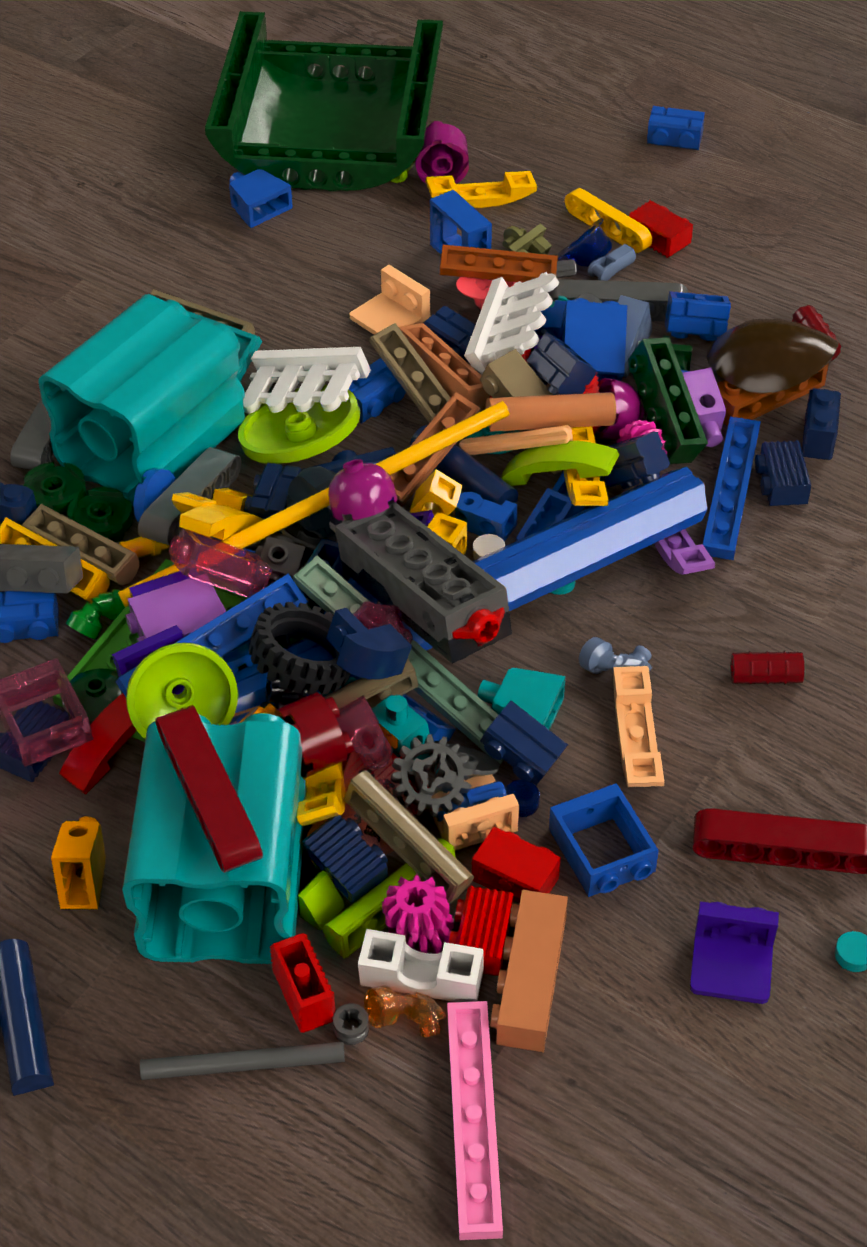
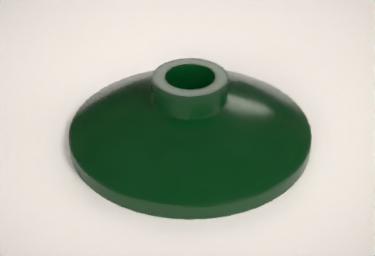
[62,668,123,725]

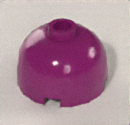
[595,378,644,441]
[328,459,398,521]

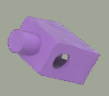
[683,368,726,447]

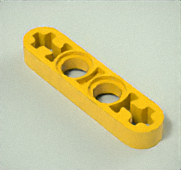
[564,188,652,253]

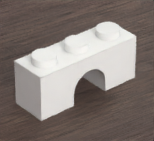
[358,929,484,1002]

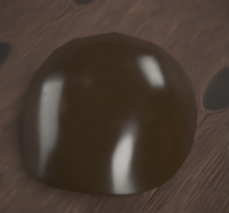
[707,319,839,393]

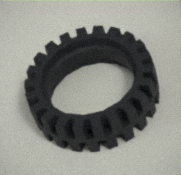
[248,602,351,695]

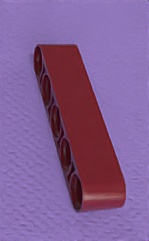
[155,705,263,873]
[693,809,867,874]

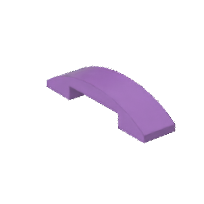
[654,529,715,575]

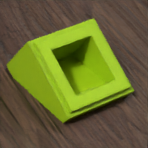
[298,871,344,930]

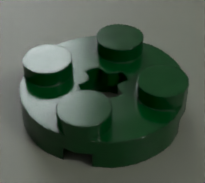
[23,462,87,514]
[67,487,134,542]

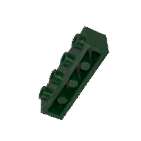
[628,338,708,464]

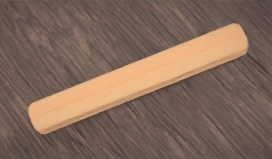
[459,425,573,455]

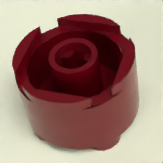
[274,692,354,778]

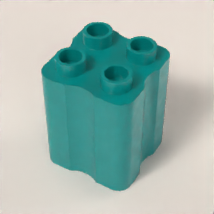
[38,294,245,506]
[122,713,306,964]

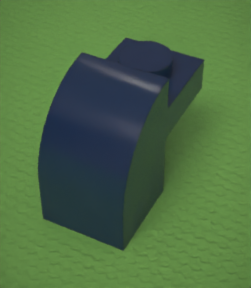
[326,608,412,679]

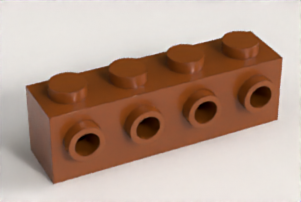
[717,363,829,427]

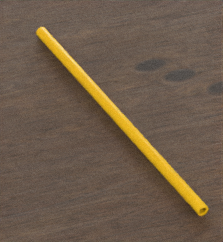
[118,401,510,607]

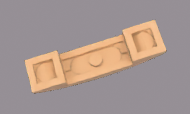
[613,666,664,787]

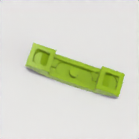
[500,441,620,486]

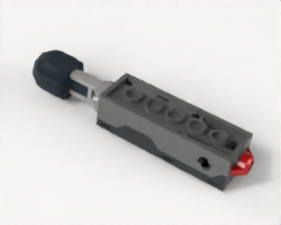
[287,466,512,664]

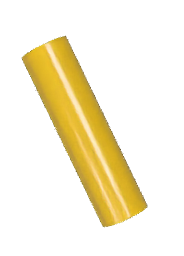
[0,517,110,603]

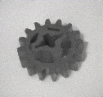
[390,734,473,817]

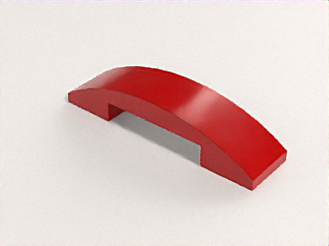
[59,693,137,795]

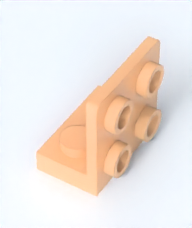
[349,265,430,335]
[432,774,519,850]

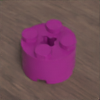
[415,121,469,184]

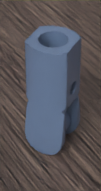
[588,244,636,281]

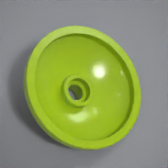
[126,643,238,739]

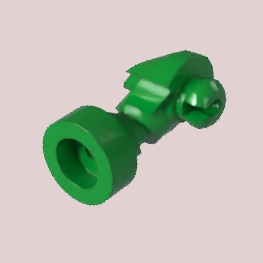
[66,589,125,639]

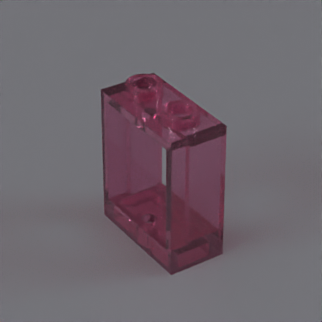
[169,528,273,598]
[0,658,93,767]

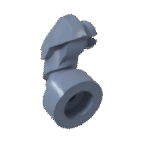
[579,637,652,674]

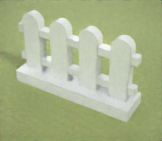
[464,272,559,375]
[243,347,371,414]

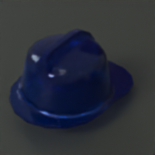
[556,218,612,267]

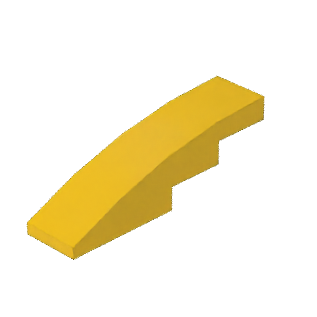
[179,504,264,540]

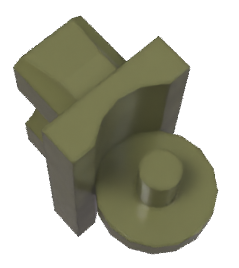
[502,223,552,255]

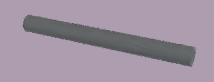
[140,1042,345,1080]

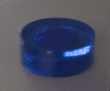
[505,780,540,817]

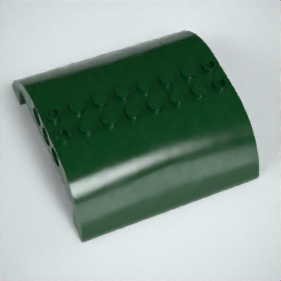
[205,11,443,191]

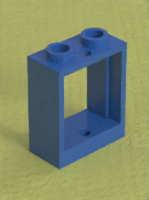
[430,190,492,254]
[549,783,659,897]

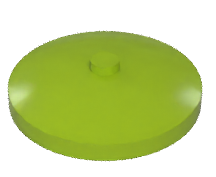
[238,385,360,464]

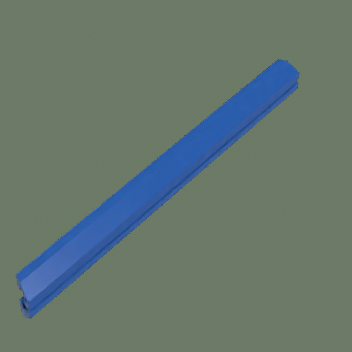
[234,466,707,713]

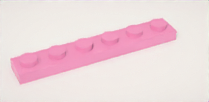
[447,1001,503,1240]

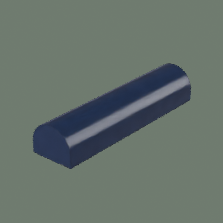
[410,425,518,505]
[0,939,54,1096]

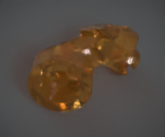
[364,985,446,1038]

